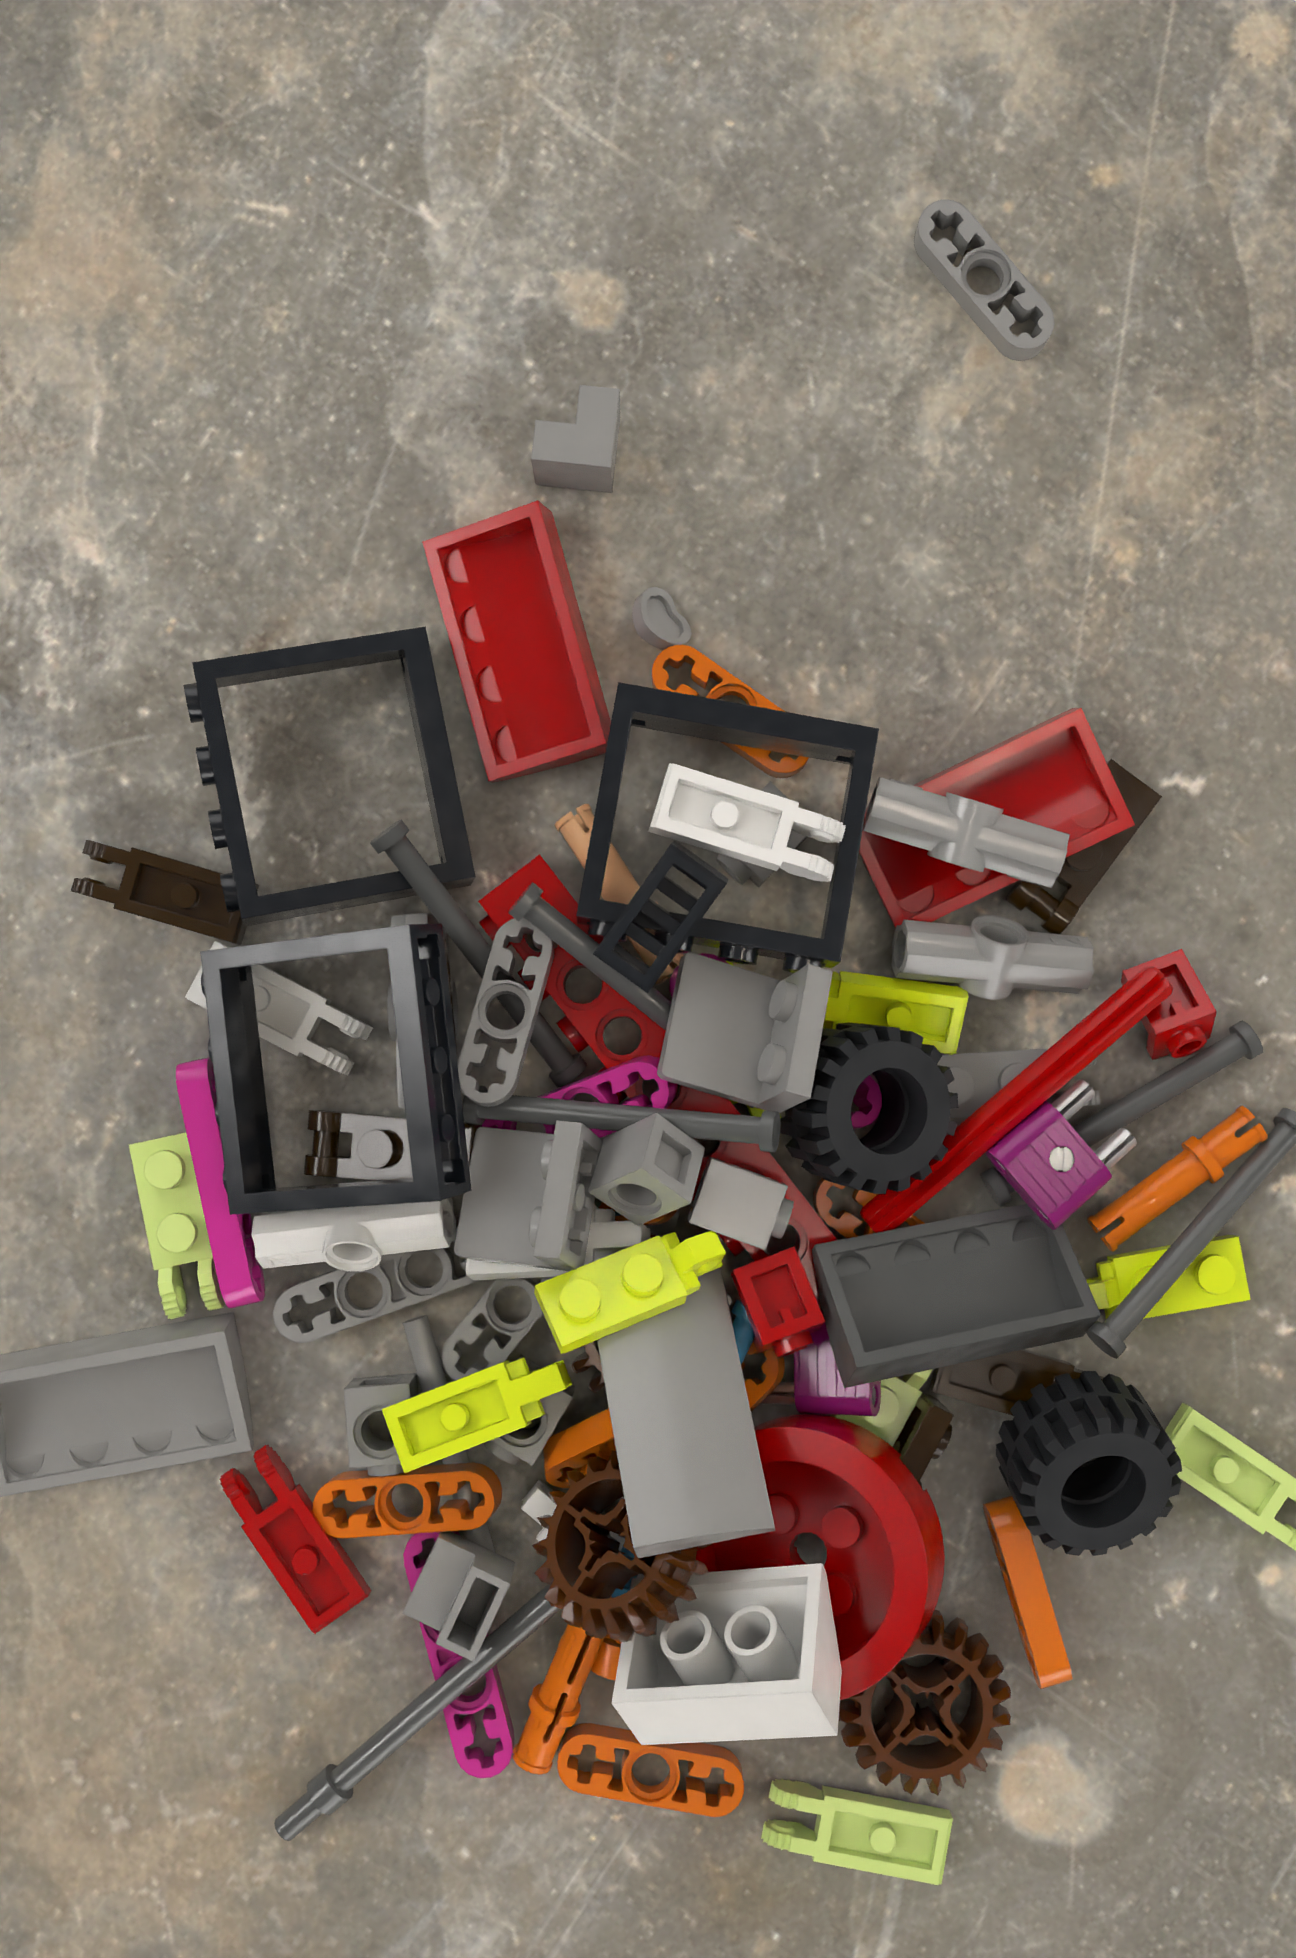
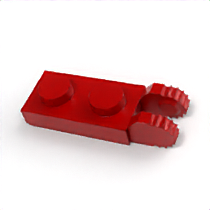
[220,1445,372,1634]

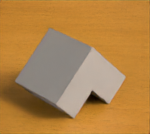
[531,385,621,493]
[402,1531,515,1662]

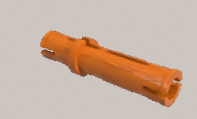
[1087,1106,1268,1252]
[513,1597,612,1775]

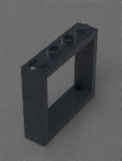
[183,626,476,927]
[576,682,879,973]
[200,923,472,1215]

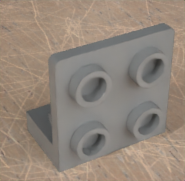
[657,952,833,1113]
[454,1120,603,1271]

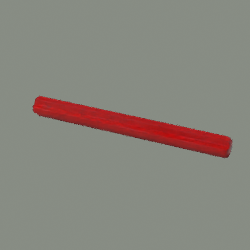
[860,966,1173,1233]

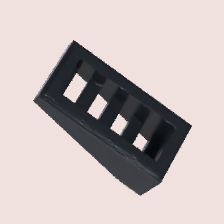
[593,841,729,993]

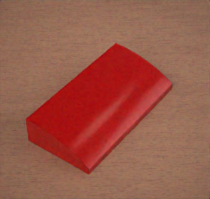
[422,500,611,783]
[859,708,1135,929]

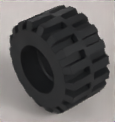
[780,1022,959,1194]
[996,1371,1182,1556]

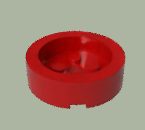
[692,1414,945,1700]

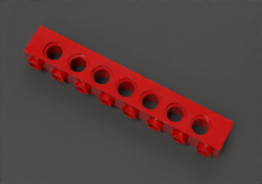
[478,854,837,1298]

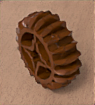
[532,1450,713,1642]
[838,1610,1011,1796]

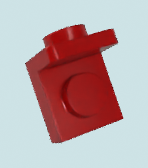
[1121,949,1217,1060]
[731,1246,825,1358]

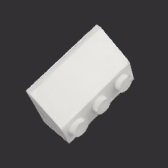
[612,1563,842,1745]

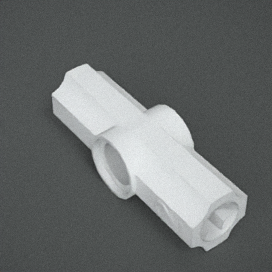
[251,1198,456,1272]

